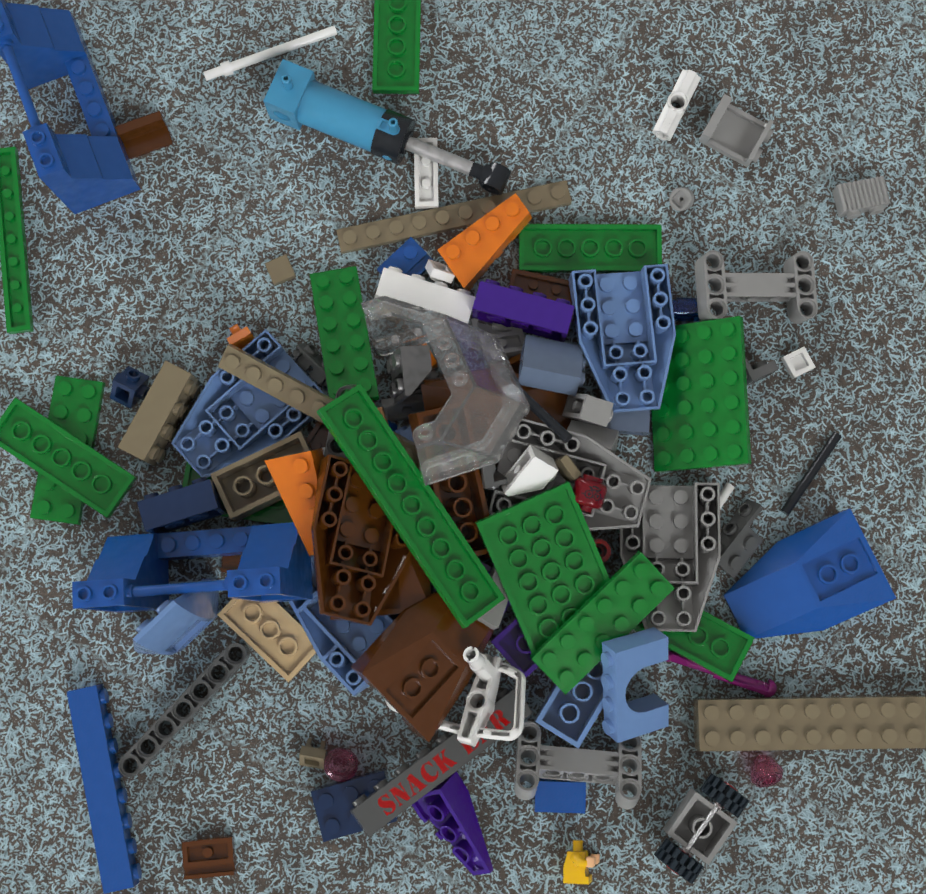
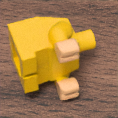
[563,840,600,885]

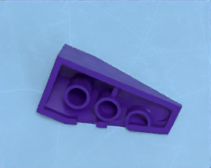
[412,771,493,876]

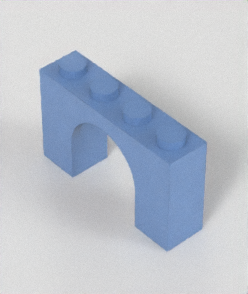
[601,627,669,743]

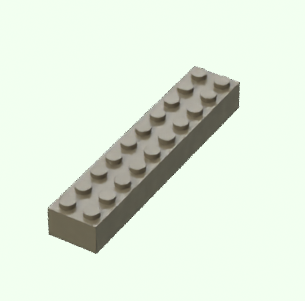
[693,695,926,751]

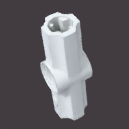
[652,69,701,141]

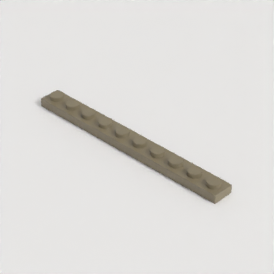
[336,180,572,254]
[217,344,421,472]

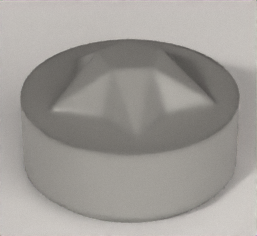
[669,187,694,211]

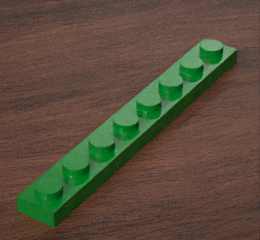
[0,147,34,334]

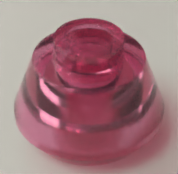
[324,748,358,782]
[750,755,784,787]

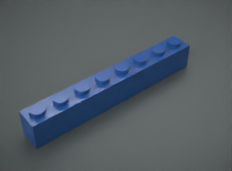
[67,684,142,894]

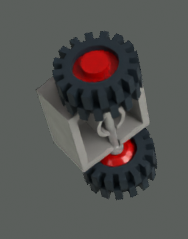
[654,773,750,884]

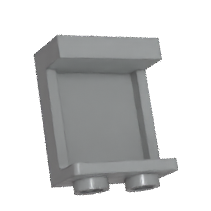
[699,94,774,168]

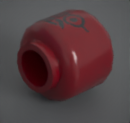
[573,474,607,513]

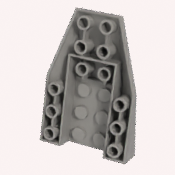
[487,416,652,531]
[619,482,721,632]

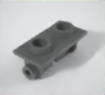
[291,343,327,388]

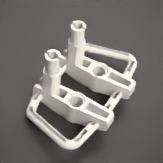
[385,646,526,747]

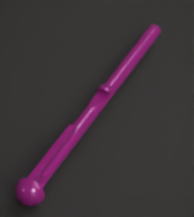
[666,650,777,698]

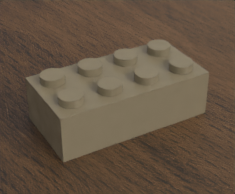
[118,360,201,466]
[210,431,311,522]

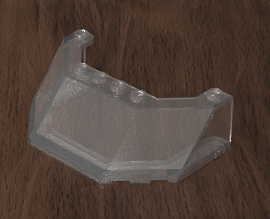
[361,296,530,486]

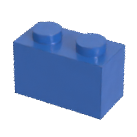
[534,778,586,814]

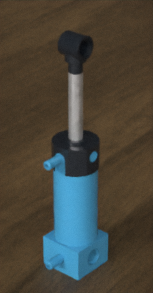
[263,59,511,195]

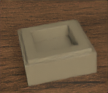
[264,254,296,286]
[554,455,581,481]

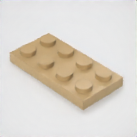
[217,598,316,682]

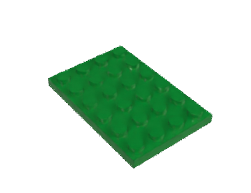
[652,316,751,472]
[475,481,610,655]

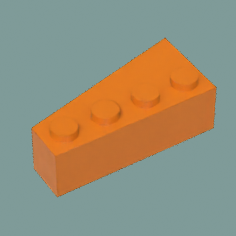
[437,193,532,291]
[264,448,324,556]

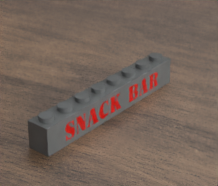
[349,688,533,837]

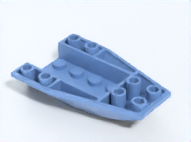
[289,555,399,696]
[133,578,219,655]

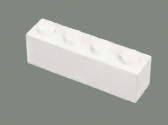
[374,266,475,328]

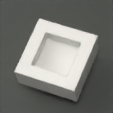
[425,259,455,284]
[781,347,816,379]

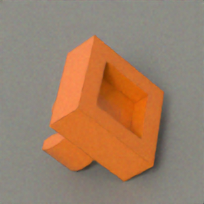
[226,324,255,350]

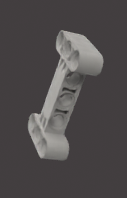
[694,250,818,324]
[514,721,642,810]

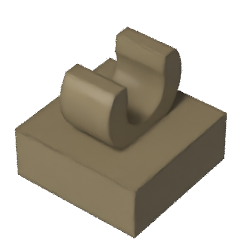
[299,738,326,770]

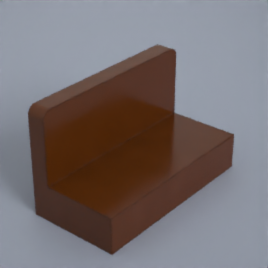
[115,111,173,159]

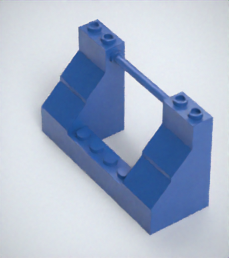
[0,0,141,214]
[72,522,313,613]

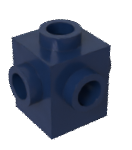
[110,366,150,409]

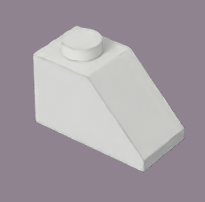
[501,445,559,496]

